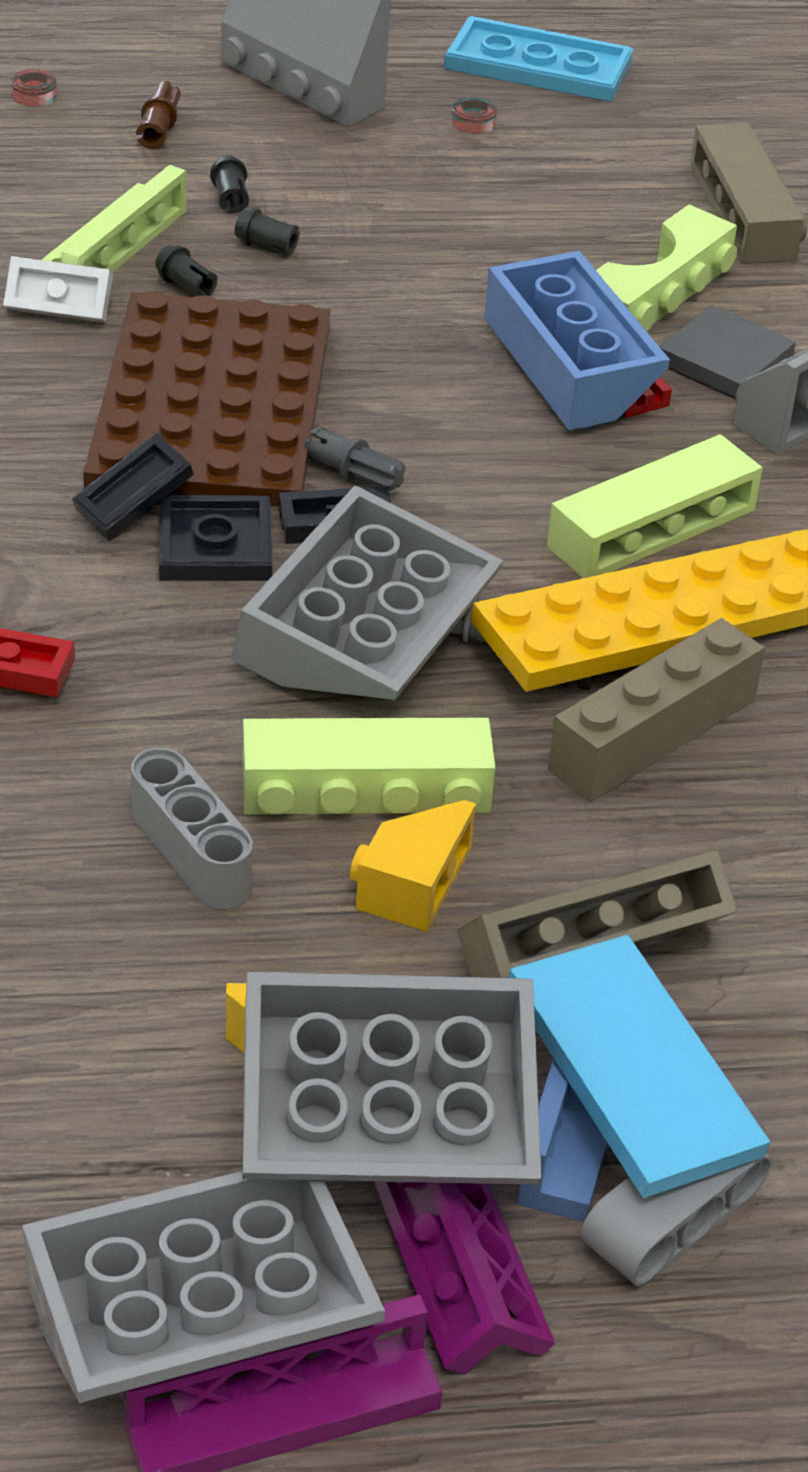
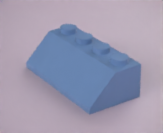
[484,251,670,430]

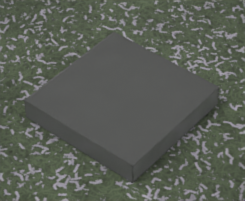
[659,305,796,398]

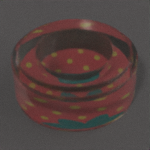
[11,69,57,106]
[452,96,497,134]

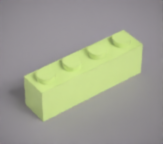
[547,434,763,578]
[242,718,496,815]

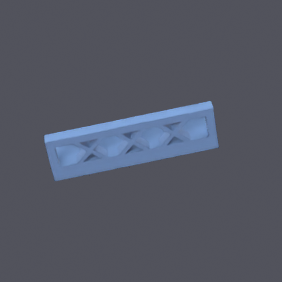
[517,1059,608,1222]

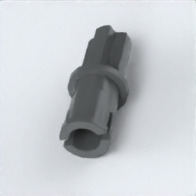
[304,427,406,491]

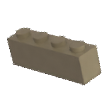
[690,122,807,264]
[548,618,765,803]
[457,849,738,978]

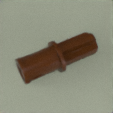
[136,81,181,149]

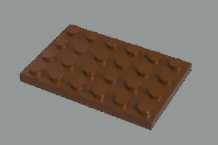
[83,291,331,506]

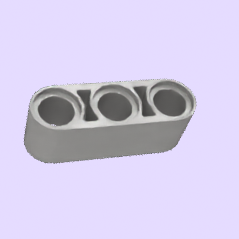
[131,747,253,910]
[580,1154,772,1286]

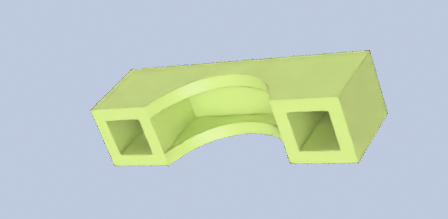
[596,204,737,331]

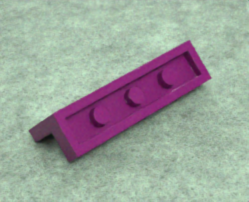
[374,1181,555,1375]
[123,1294,443,1472]

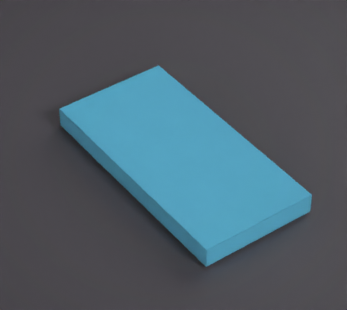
[444,16,634,102]
[508,935,771,1199]

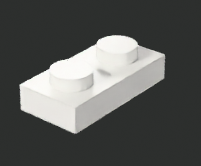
[3,256,113,323]

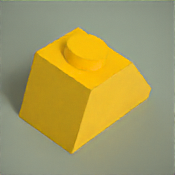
[350,800,476,932]

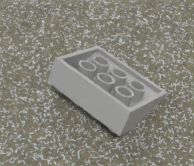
[221,0,391,127]
[231,485,504,700]
[242,971,542,1185]
[22,1171,385,1403]

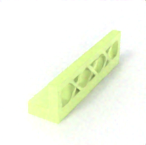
[42,165,186,273]

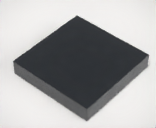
[159,495,273,581]

